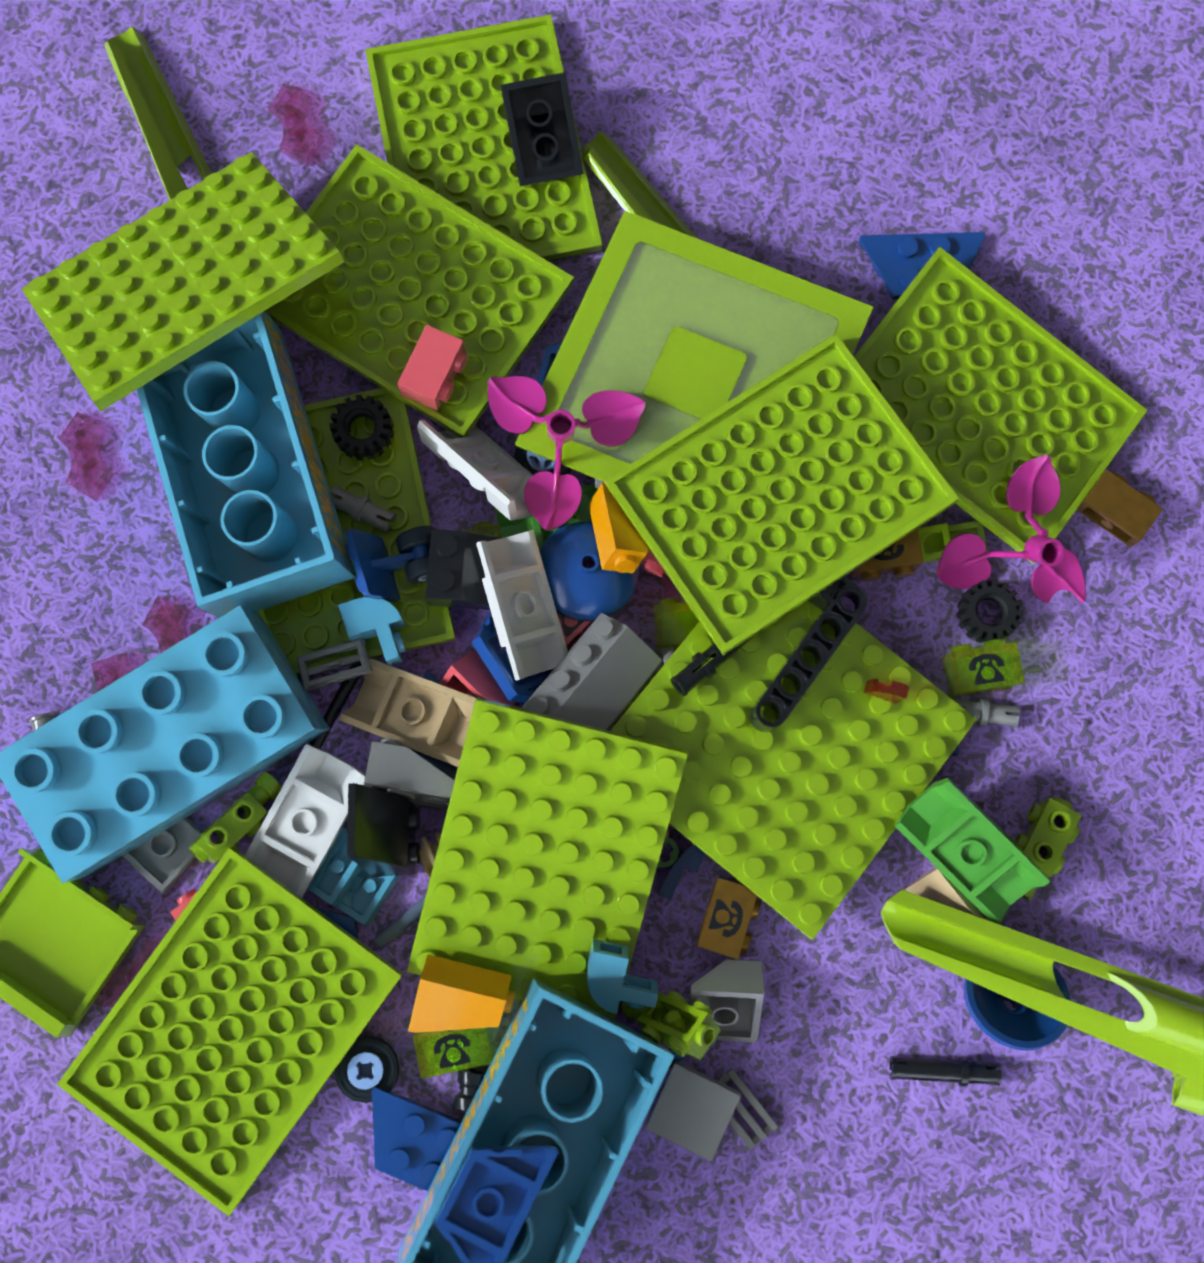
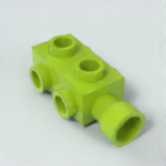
[188,771,282,863]
[1014,797,1081,901]
[622,990,721,1060]

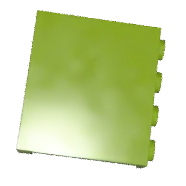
[0,847,145,1038]

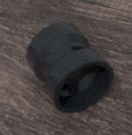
[453,1069,487,1111]

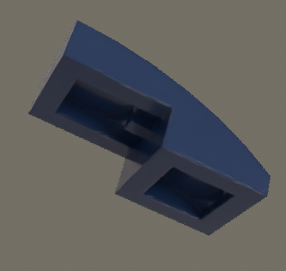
[657,844,705,900]

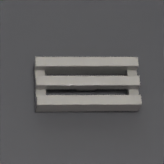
[296,638,373,691]
[717,1068,778,1150]

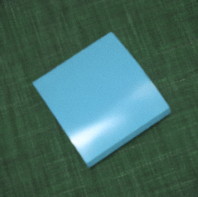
[307,828,401,927]

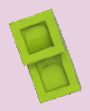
[918,521,988,563]

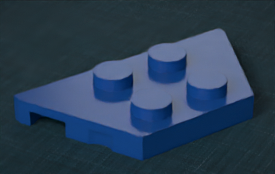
[859,232,985,299]
[472,610,553,703]
[372,1086,462,1191]
[435,1146,559,1263]

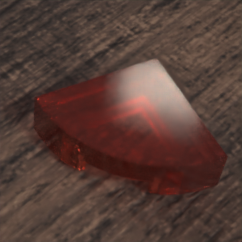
[863,679,910,704]

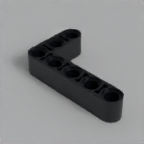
[750,576,868,732]

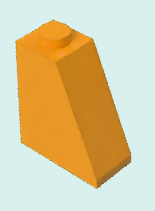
[588,483,649,573]
[408,954,515,1033]

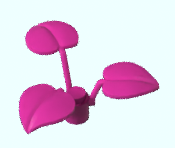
[488,376,645,531]
[936,455,1085,604]

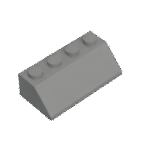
[522,613,663,731]

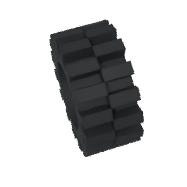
[329,394,394,461]
[956,579,1023,644]

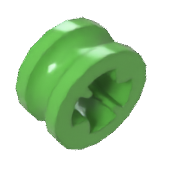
[657,837,679,868]

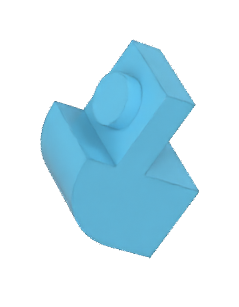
[338,597,406,666]
[587,939,658,1014]

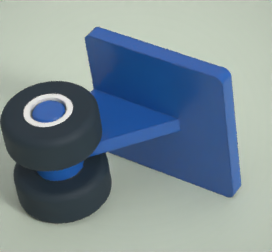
[345,526,435,602]

